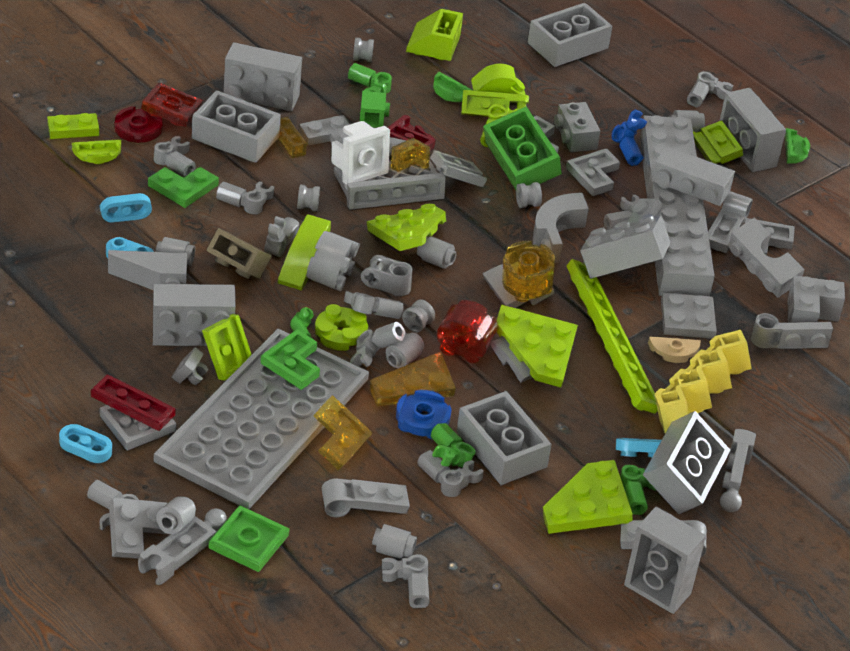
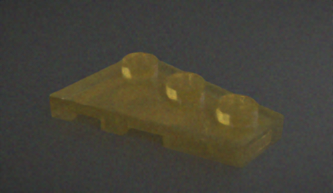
[370,352,456,406]

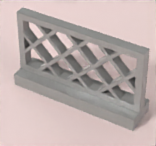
[334,156,445,210]

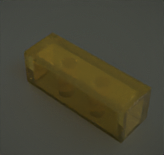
[278,117,307,158]

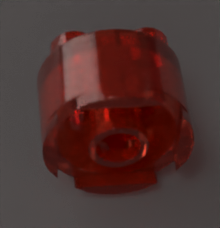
[437,300,498,363]

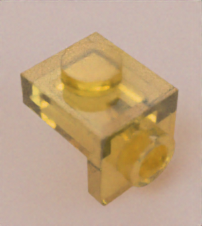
[391,138,430,172]

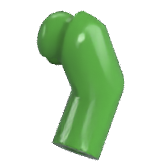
[290,307,314,337]

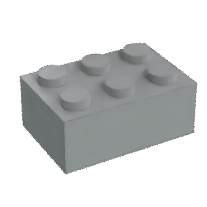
[528,3,612,67]
[224,42,302,111]
[720,88,786,172]
[192,90,281,163]
[580,214,671,279]
[153,284,236,346]
[457,391,552,485]
[643,411,730,514]
[624,507,706,614]

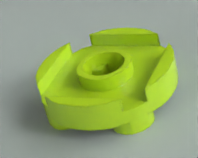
[315,304,368,351]

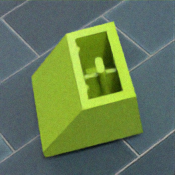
[406,9,463,61]

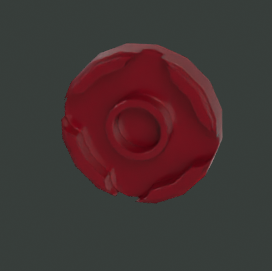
[114,106,163,143]

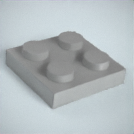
[661,292,717,339]

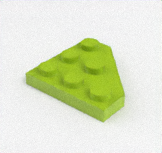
[367,204,446,251]
[494,305,578,387]
[543,460,633,534]

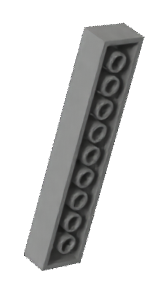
[640,115,715,296]

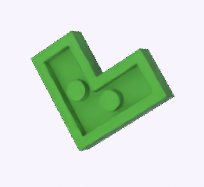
[148,167,219,208]
[260,329,320,390]

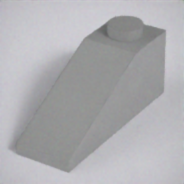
[108,250,187,290]

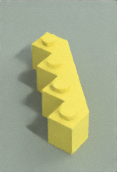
[655,330,752,434]

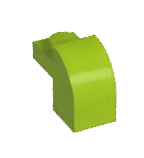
[471,64,525,95]

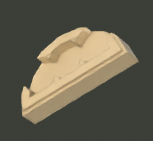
[648,337,701,363]

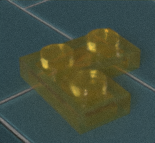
[313,395,373,470]

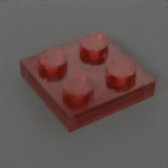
[141,82,203,127]

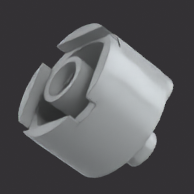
[307,231,360,292]

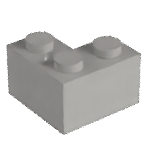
[788,275,845,323]

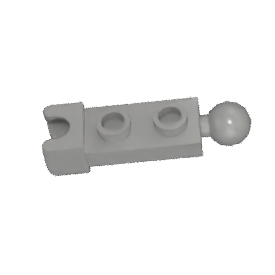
[720,429,756,512]
[138,508,227,585]

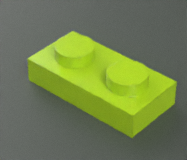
[47,113,99,139]

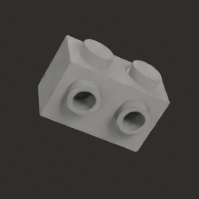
[554,102,600,152]

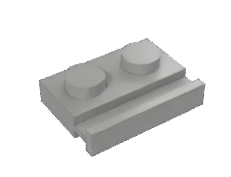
[430,150,487,187]

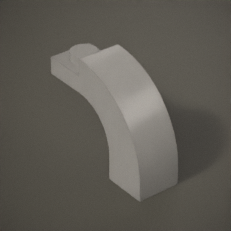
[532,193,589,264]

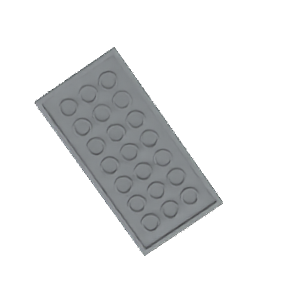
[154,329,369,509]

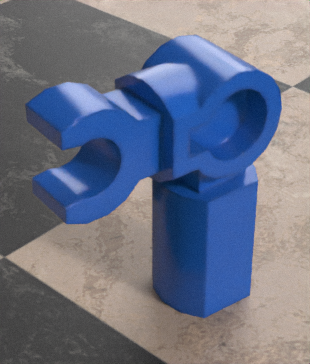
[611,109,647,166]

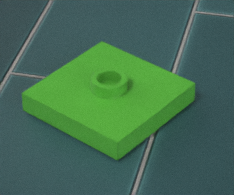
[209,505,289,572]

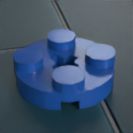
[396,390,451,439]

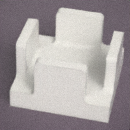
[331,121,390,185]

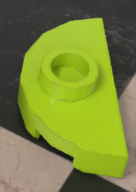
[72,140,121,164]

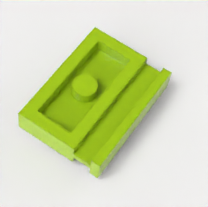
[693,120,743,164]
[202,314,252,381]

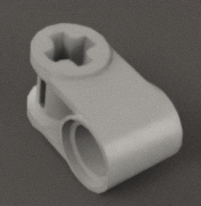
[361,255,412,296]

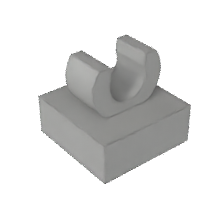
[171,347,208,385]

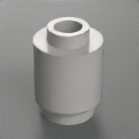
[669,110,705,133]
[156,237,195,266]
[417,237,456,269]
[386,333,424,369]
[156,497,196,534]
[372,524,417,560]

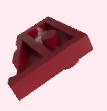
[387,115,436,157]

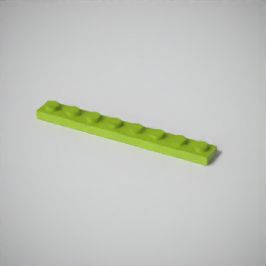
[566,259,658,414]

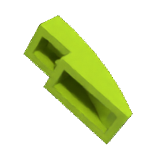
[278,214,331,291]

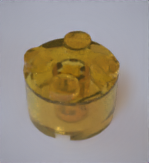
[502,241,555,302]

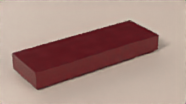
[91,374,176,431]

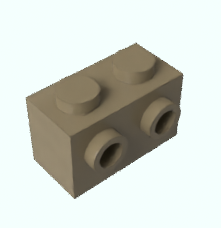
[206,228,272,279]

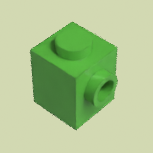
[360,91,390,128]

